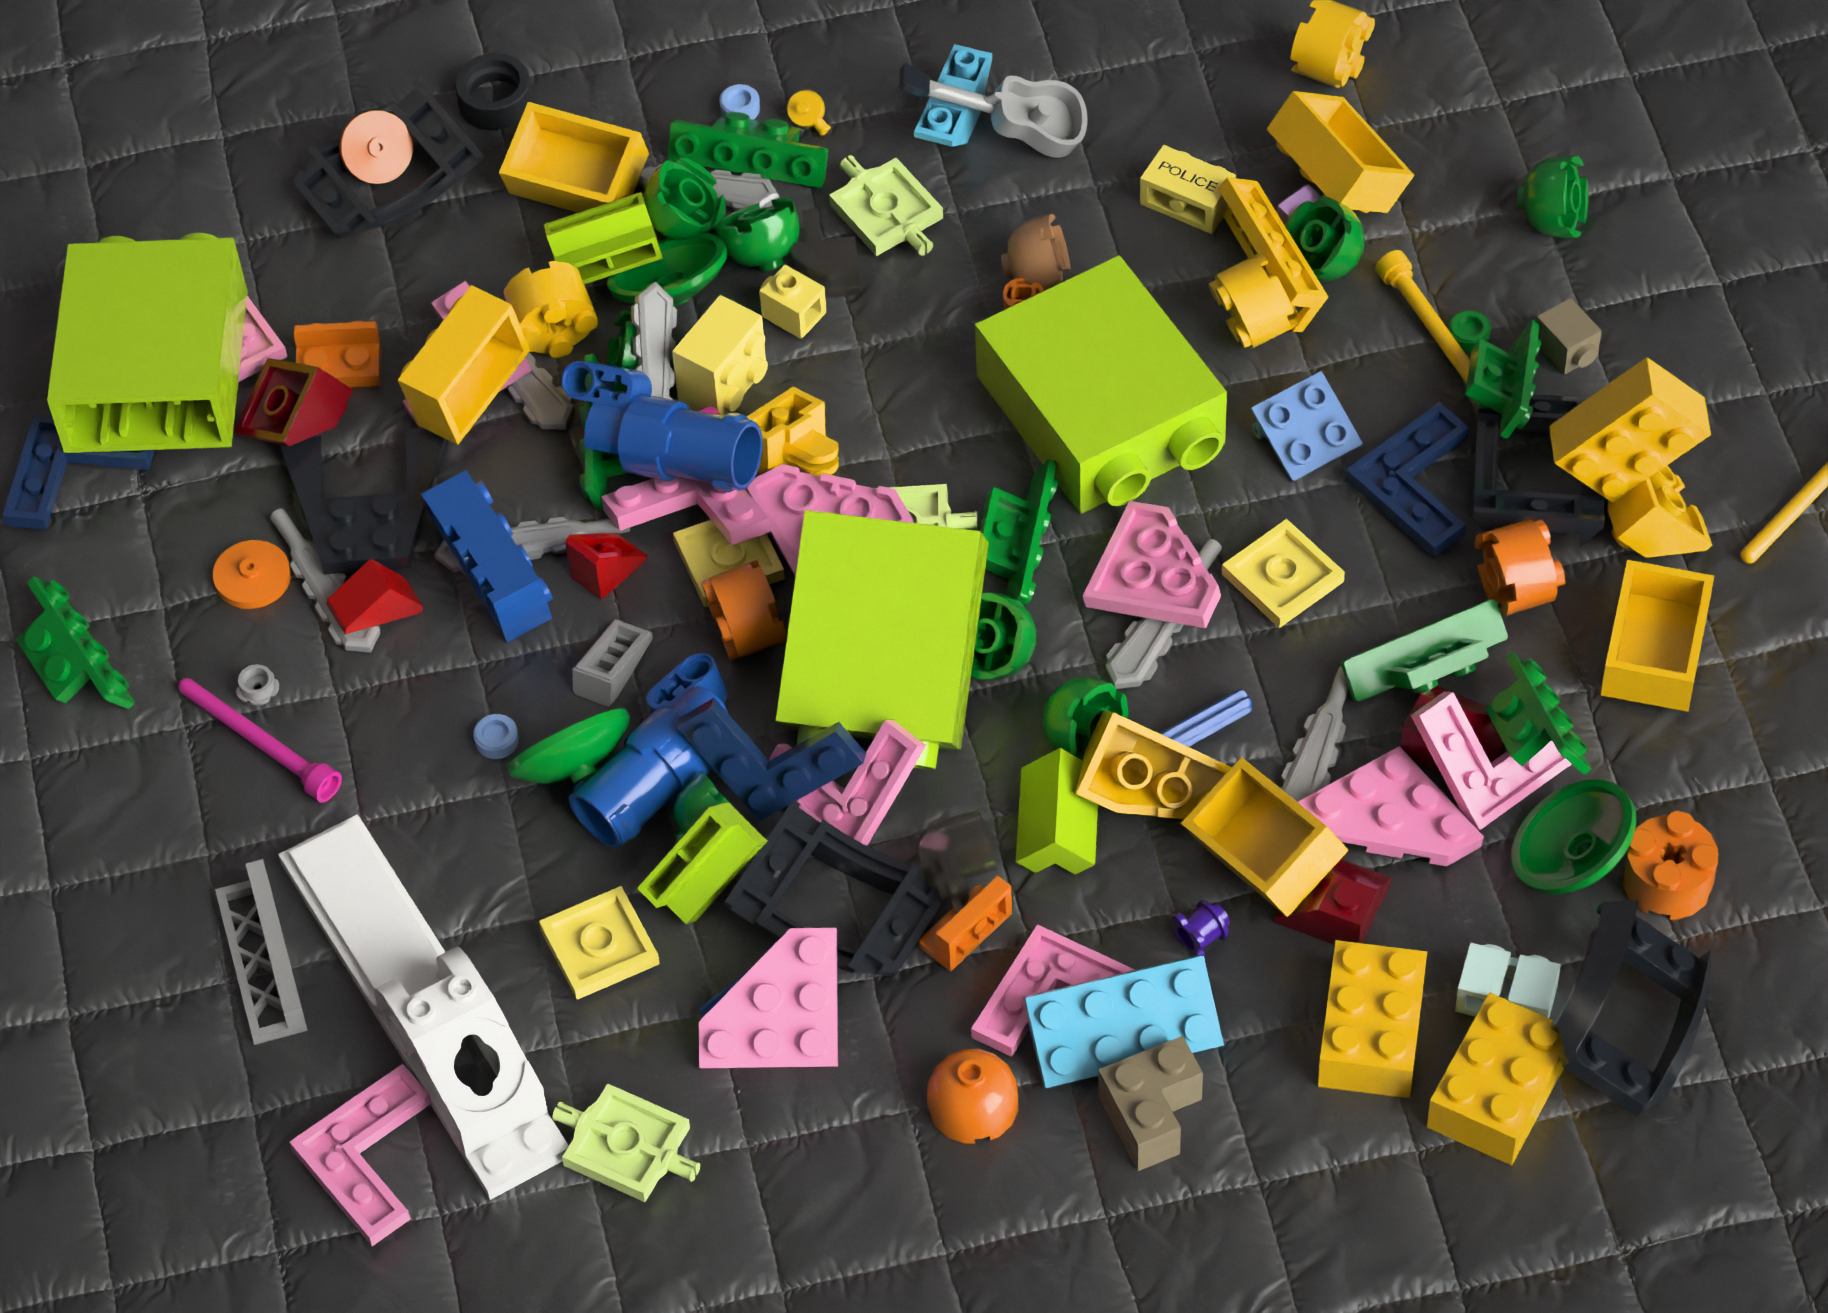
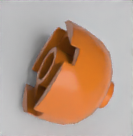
[927,1049,1018,1144]

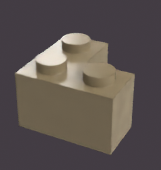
[1098,1036,1203,1171]

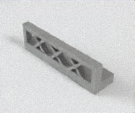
[215,859,308,1045]

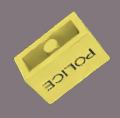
[1140,145,1236,234]

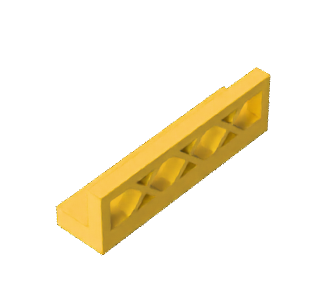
[1218,177,1328,332]

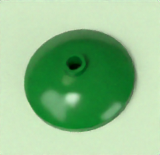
[607,233,727,306]
[506,708,630,785]
[1511,779,1636,895]

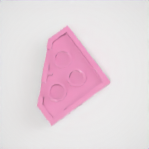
[746,464,914,577]
[1083,501,1221,628]
[1298,746,1484,867]
[699,928,838,1069]

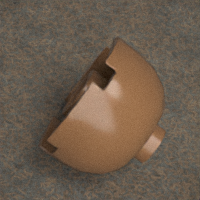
[1001,214,1071,291]

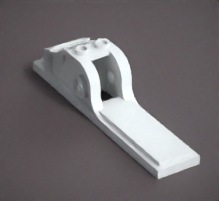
[278,814,569,1200]

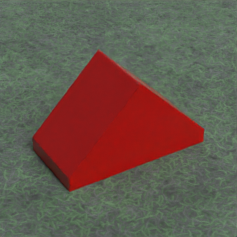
[565,533,647,600]
[326,559,423,635]

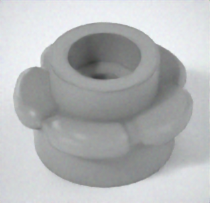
[236,664,279,706]

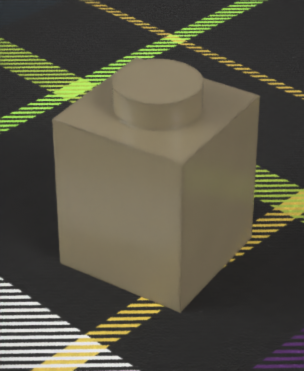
[1537,298,1602,375]

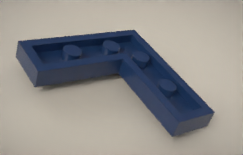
[1346,402,1469,558]
[2,415,155,530]
[677,698,866,821]

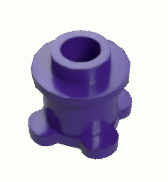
[1172,900,1230,958]

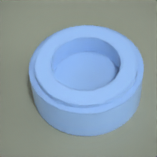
[719,84,760,120]
[474,714,519,759]

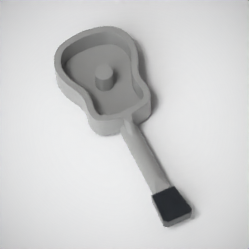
[899,63,1088,158]

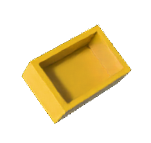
[1267,91,1414,213]
[499,102,649,213]
[398,285,530,445]
[1549,357,1711,503]
[1601,560,1714,712]
[1181,757,1348,917]
[1318,940,1427,1098]
[1427,992,1564,1166]

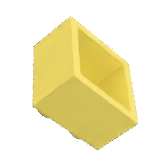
[672,295,768,416]

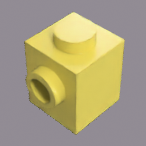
[759,265,826,339]

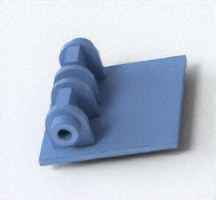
[1250,371,1363,482]

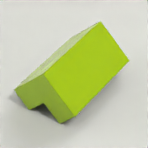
[543,192,663,284]
[1016,748,1098,875]
[637,802,767,924]

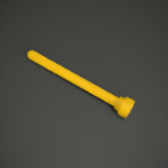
[1375,250,1470,384]
[1740,462,1828,564]

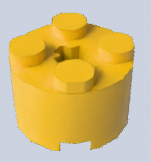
[1290,0,1375,88]
[1208,252,1298,349]
[503,261,598,358]

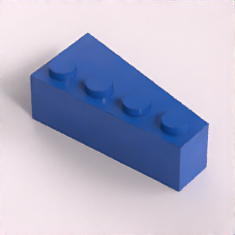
[421,470,553,643]

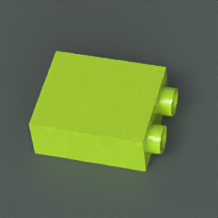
[47,233,248,453]
[975,255,1227,515]
[776,510,989,770]

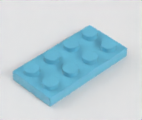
[1023,955,1224,1088]

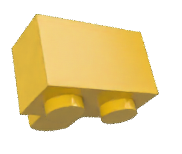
[747,387,839,476]

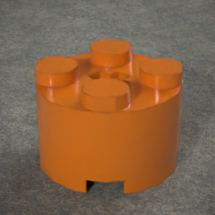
[1475,519,1565,617]
[701,560,787,661]
[1623,811,1719,920]

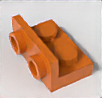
[294,321,382,388]
[919,876,1012,972]

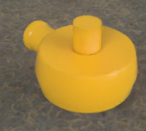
[787,89,831,136]

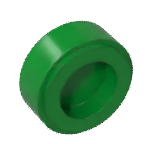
[1449,311,1491,352]

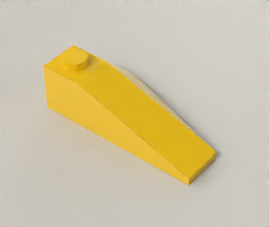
[1608,466,1713,558]
[1075,710,1232,819]

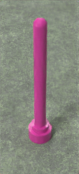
[178,678,342,803]

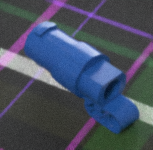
[562,361,763,493]
[569,653,728,849]

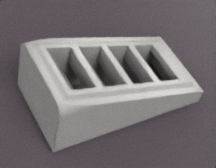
[573,619,653,707]

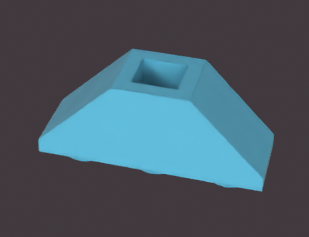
[914,44,992,147]

